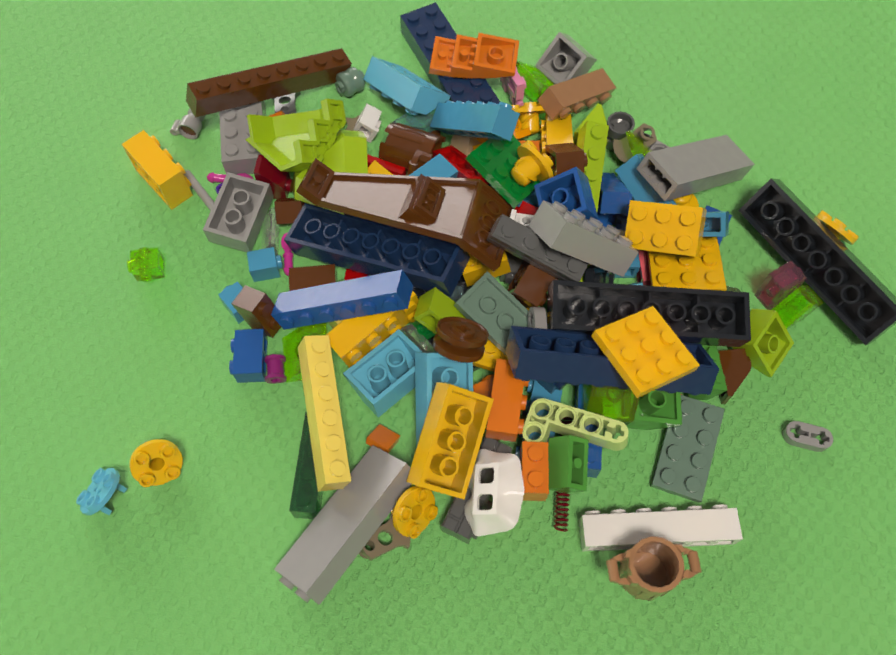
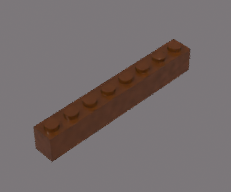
[186,48,352,118]

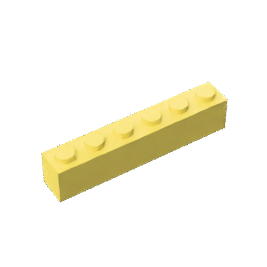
[298,335,351,492]

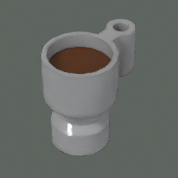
[170,108,206,139]

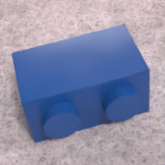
[229,329,268,383]

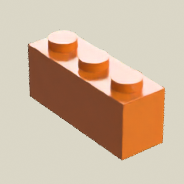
[485,359,529,442]

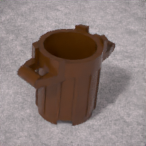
[379,123,446,176]

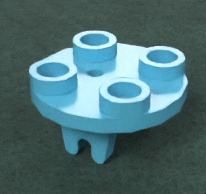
[76,468,127,515]

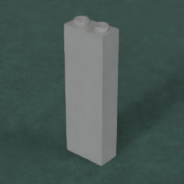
[636,135,755,201]
[274,445,411,605]

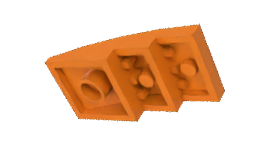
[429,33,519,78]

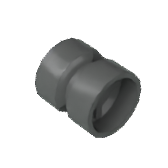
[606,111,635,152]

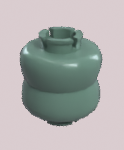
[335,67,366,97]

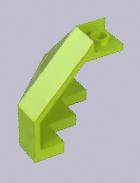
[245,98,346,172]
[293,130,368,215]

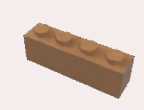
[538,68,616,120]

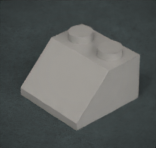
[535,32,597,84]

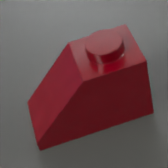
[254,154,293,199]

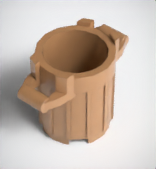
[606,536,702,601]

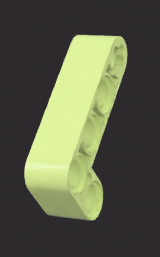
[522,398,629,451]

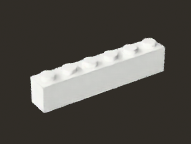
[579,505,743,552]

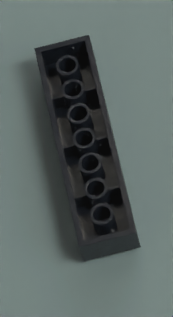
[738,178,896,345]
[547,280,751,347]

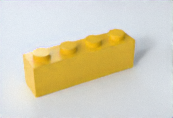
[540,113,573,176]

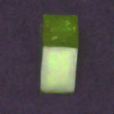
[772,285,824,329]

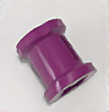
[264,354,287,384]

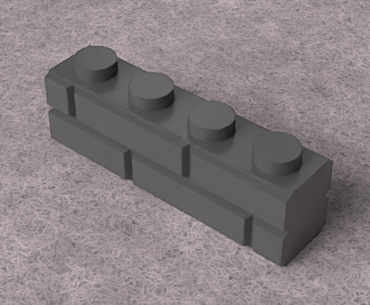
[486,214,589,281]
[441,438,512,544]

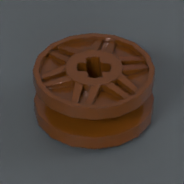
[433,316,489,363]

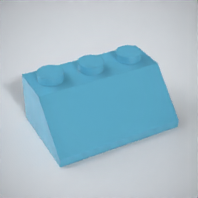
[343,329,422,418]

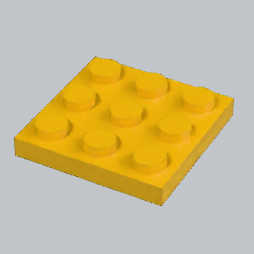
[647,237,727,291]
[592,306,700,398]

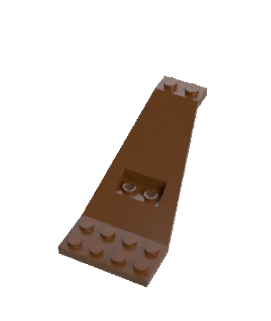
[296,158,515,271]

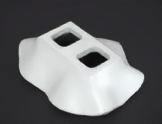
[464,449,525,536]

